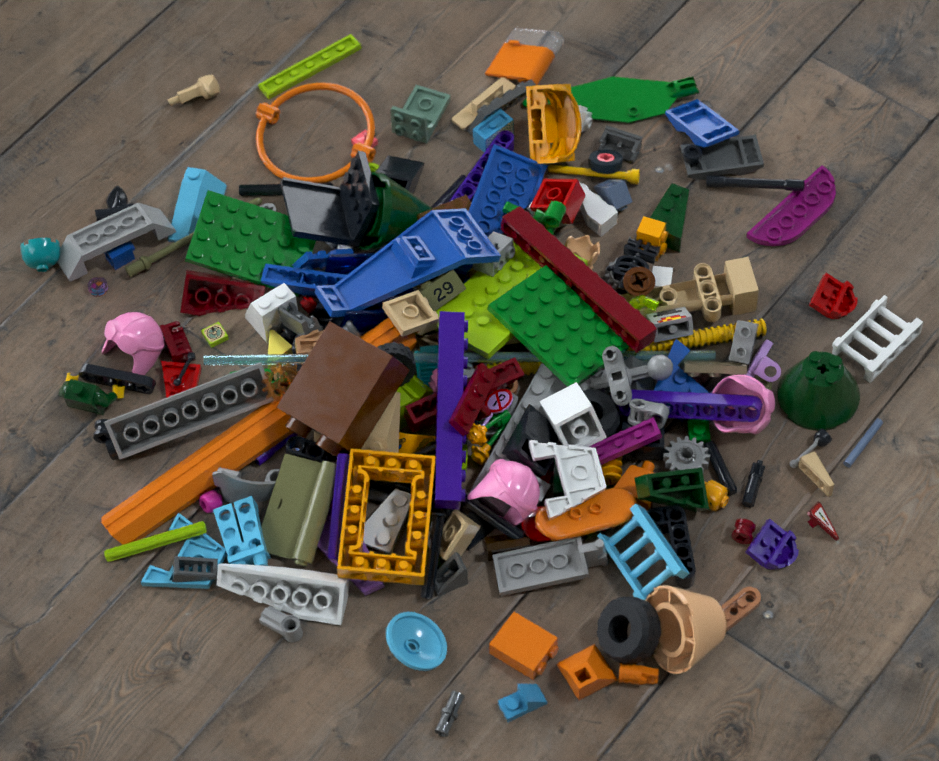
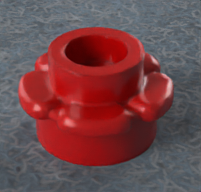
[299,296,317,315]

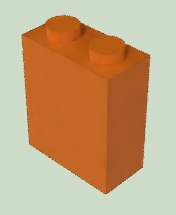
[489,612,559,680]

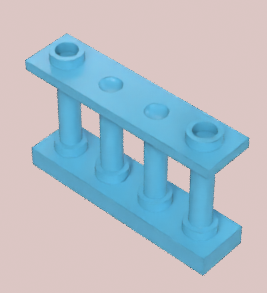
[597,504,690,600]

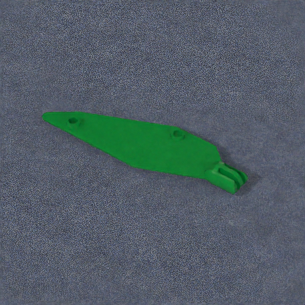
[523,76,699,123]

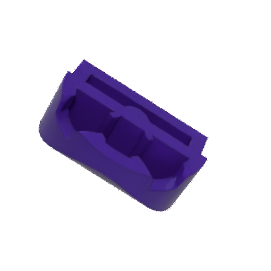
[745,519,799,570]

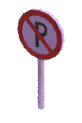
[471,389,513,444]

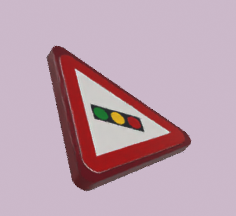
[807,501,839,541]

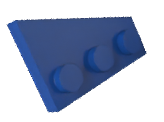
[292,248,354,270]

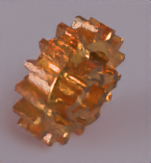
[262,362,299,405]

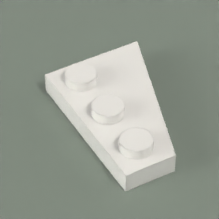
[363,489,411,555]

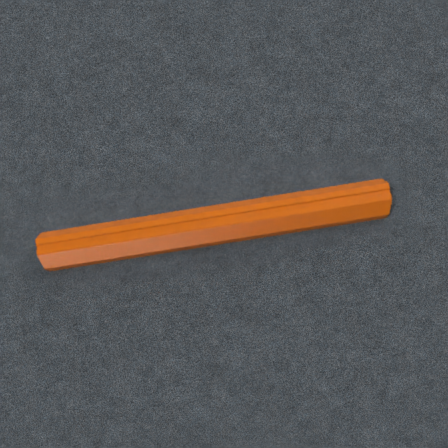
[101,317,417,545]

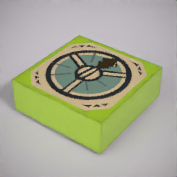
[201,322,229,348]

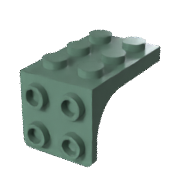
[390,85,451,143]

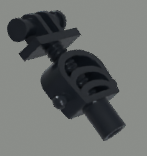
[606,237,660,295]

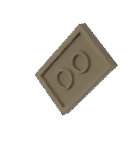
[683,361,747,377]

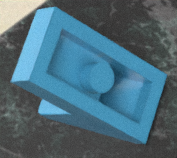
[498,684,547,722]

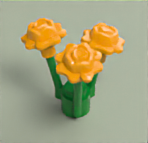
[466,409,511,465]

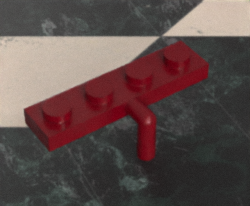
[448,363,497,436]

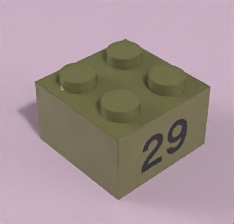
[412,269,466,311]

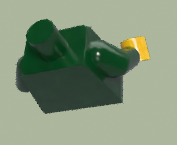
[59,373,125,416]

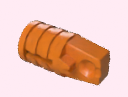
[618,663,659,685]

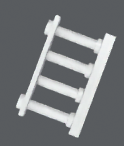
[832,295,923,383]

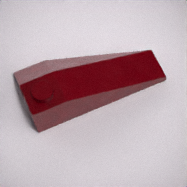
[180,270,265,316]

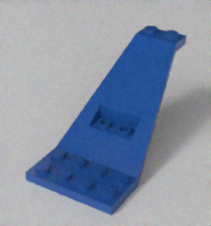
[315,209,501,317]

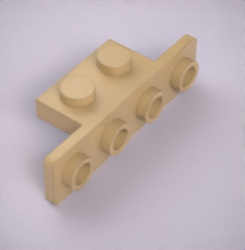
[452,77,516,131]

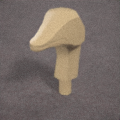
[168,75,220,106]

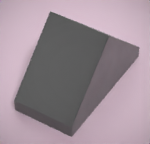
[434,552,468,596]

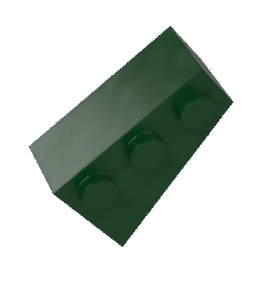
[650,183,689,253]
[634,467,709,513]

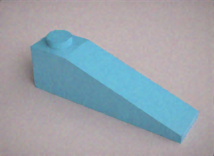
[168,167,227,242]

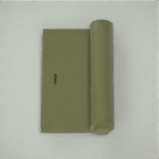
[261,454,336,567]

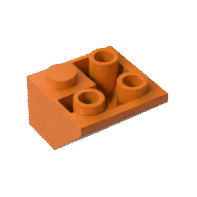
[557,644,617,700]

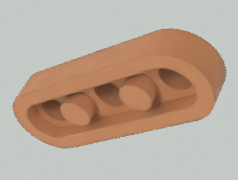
[721,587,761,632]

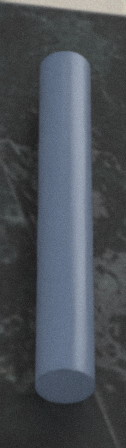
[843,418,883,468]

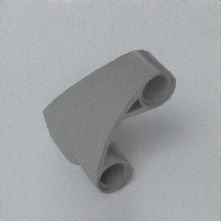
[212,467,280,503]

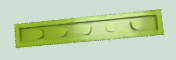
[258,34,362,99]

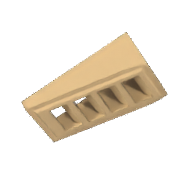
[799,451,834,497]

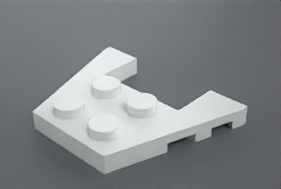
[528,440,606,520]

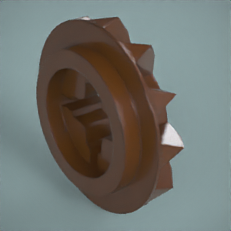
[623,267,655,298]

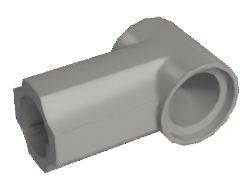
[259,606,303,643]

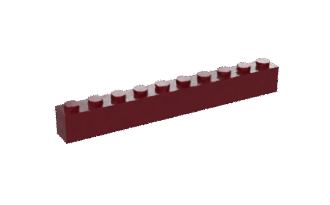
[500,206,657,353]

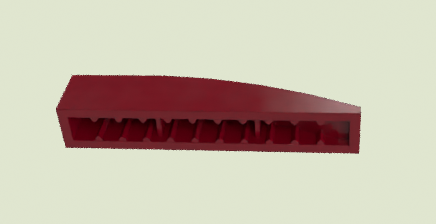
[403,357,525,433]

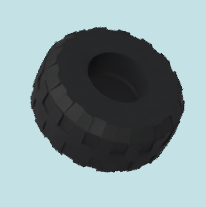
[583,389,621,439]
[597,597,661,663]

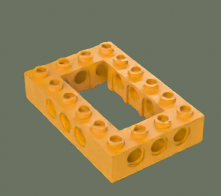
[337,449,436,585]

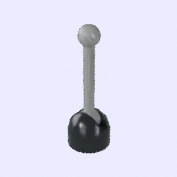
[790,428,832,468]

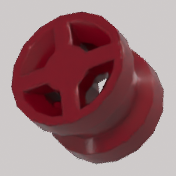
[731,518,756,544]

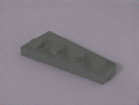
[467,79,536,136]

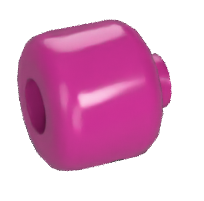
[199,490,223,514]

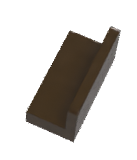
[485,531,530,561]

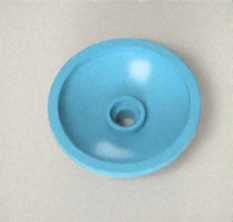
[386,612,447,671]

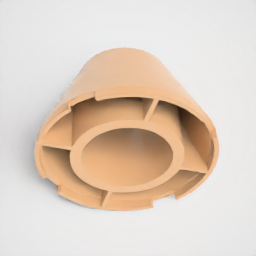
[646,585,726,674]

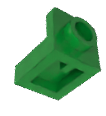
[687,419,711,444]

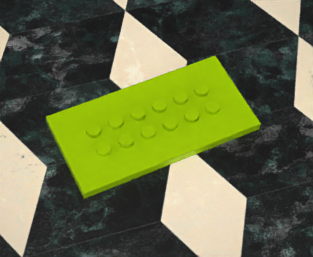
[435,243,588,359]

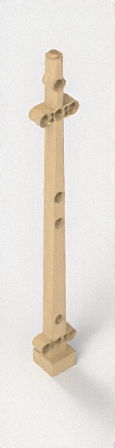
[273,257,759,386]

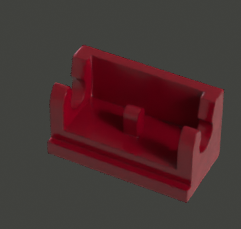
[159,321,196,363]

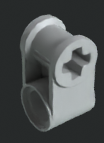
[628,399,669,429]

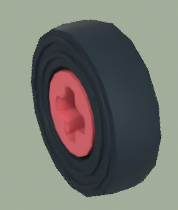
[588,149,623,174]

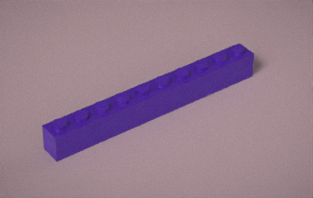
[434,311,468,510]

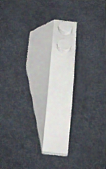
[216,564,350,625]

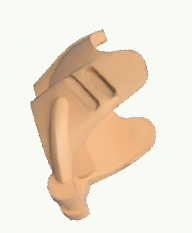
[565,235,600,270]

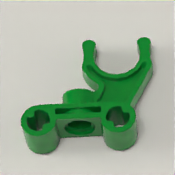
[502,201,566,235]

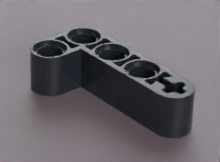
[647,505,696,589]

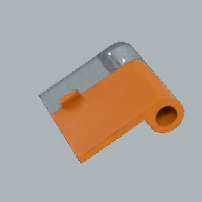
[485,27,564,85]

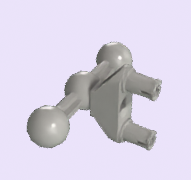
[579,346,673,406]

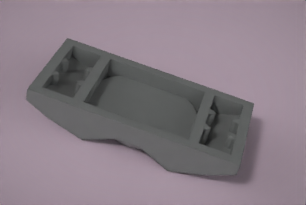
[680,135,764,180]

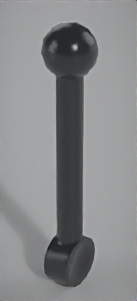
[173,352,196,386]

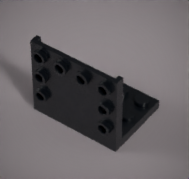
[280,151,380,247]

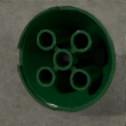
[777,351,860,431]

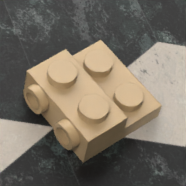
[382,290,439,337]

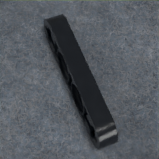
[79,363,156,394]

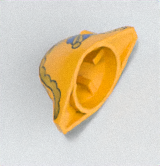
[399,432,436,454]

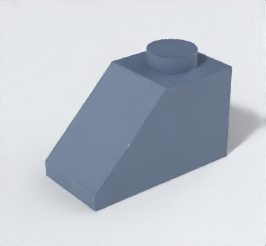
[594,179,633,211]

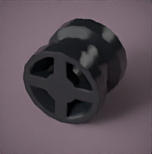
[93,419,111,444]

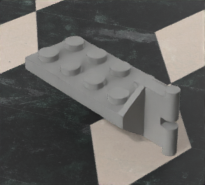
[493,536,609,596]

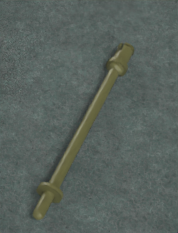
[125,197,262,278]

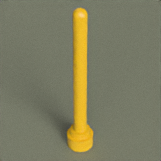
[548,165,640,185]

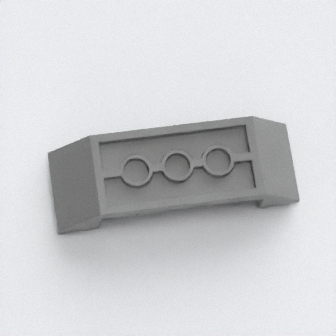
[57,203,176,282]

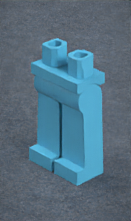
[213,496,270,566]

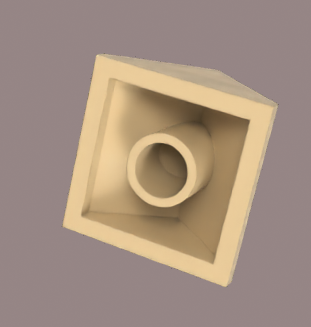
[439,509,481,560]

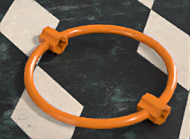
[255,83,376,183]

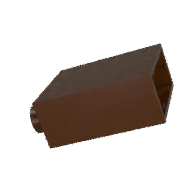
[277,322,409,457]

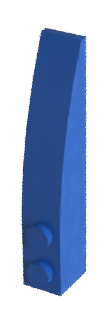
[261,264,381,308]

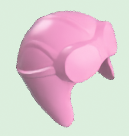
[102,312,165,375]
[710,375,775,435]
[467,459,540,526]

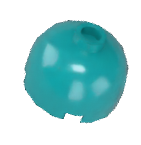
[20,238,60,272]

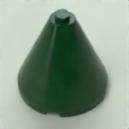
[359,172,435,251]

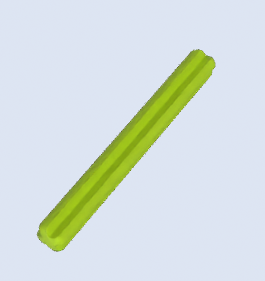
[104,521,207,562]

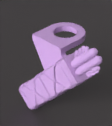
[744,339,781,382]

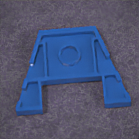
[653,339,724,423]

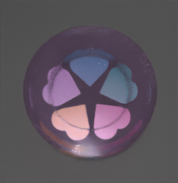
[87,277,108,297]

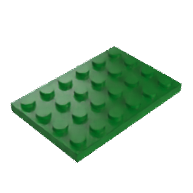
[185,190,316,297]
[487,265,630,387]

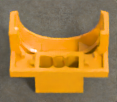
[526,84,581,164]

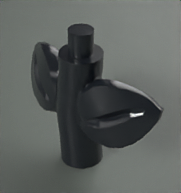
[95,185,134,221]

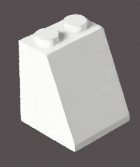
[245,283,298,343]
[540,382,607,447]

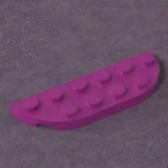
[746,165,836,246]

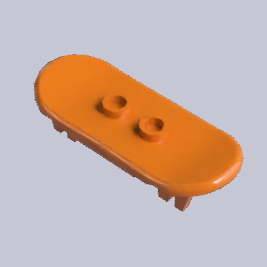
[535,488,637,542]

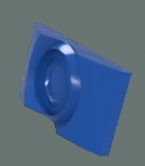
[665,99,739,147]

